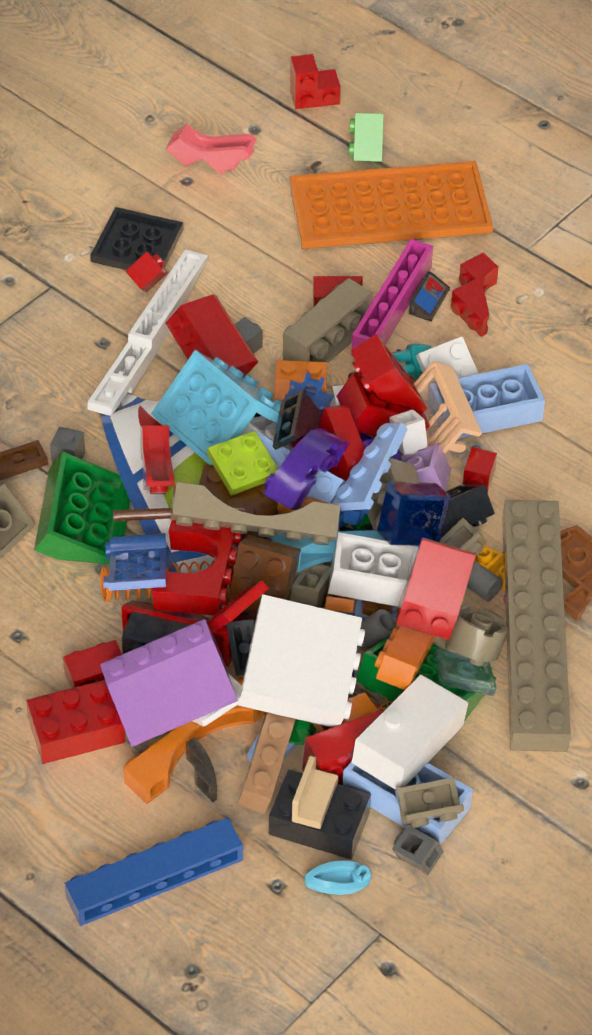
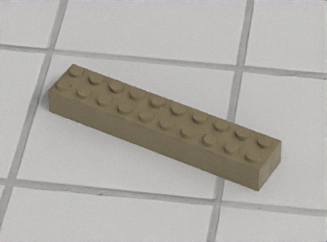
[502,500,571,752]

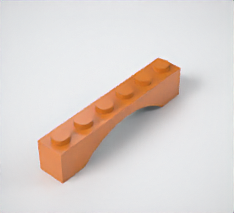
[123,677,266,804]

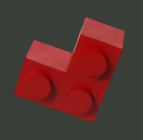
[290,54,341,110]

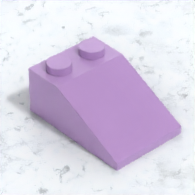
[400,443,451,500]

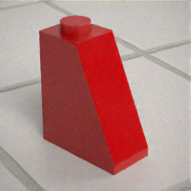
[318,405,365,484]

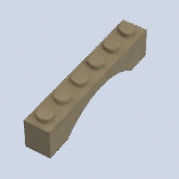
[170,482,340,545]

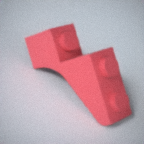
[166,124,257,174]

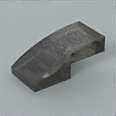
[186,737,217,803]

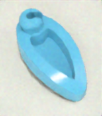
[304,860,372,895]

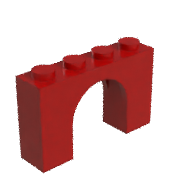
[152,520,244,616]

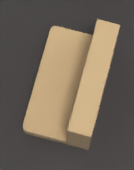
[292,756,338,829]

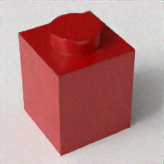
[125,252,168,292]
[463,447,497,493]

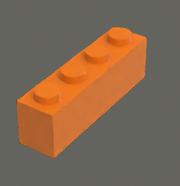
[375,625,435,690]

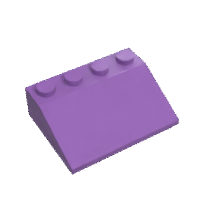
[100,619,238,747]

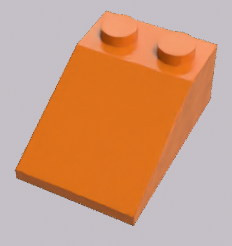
[274,360,327,419]

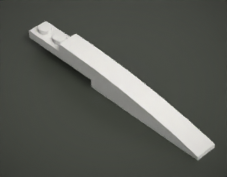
[88,249,208,416]

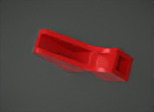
[451,252,499,337]
[141,425,174,495]

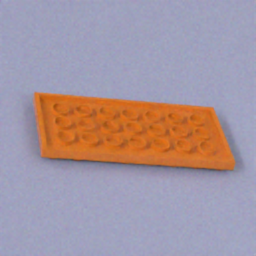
[289,161,493,249]

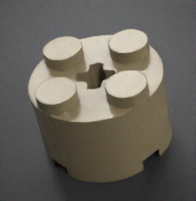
[445,605,509,666]

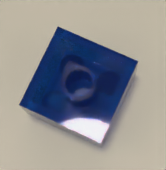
[377,481,450,546]

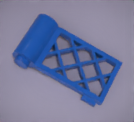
[103,533,167,591]

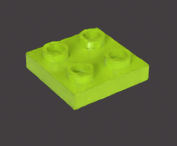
[206,431,278,495]

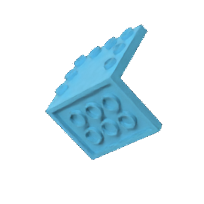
[151,350,281,466]

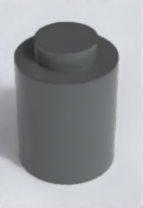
[467,561,503,602]
[360,609,396,648]

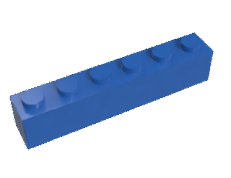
[65,818,243,926]

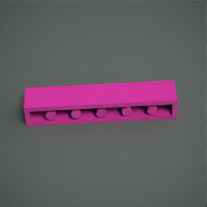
[351,239,433,356]

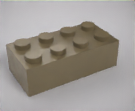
[282,278,372,363]

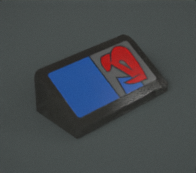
[409,271,450,322]

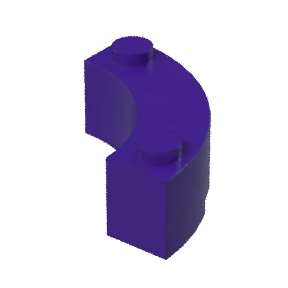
[264,428,349,510]

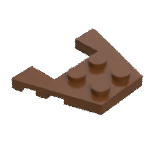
[502,525,592,621]

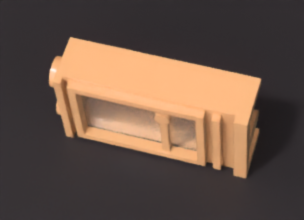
[414,361,482,468]

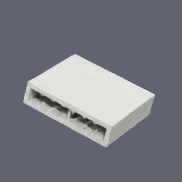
[238,595,365,727]

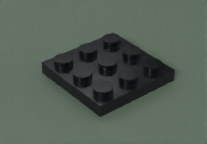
[90,207,184,270]

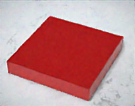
[207,581,269,632]

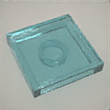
[434,648,497,696]

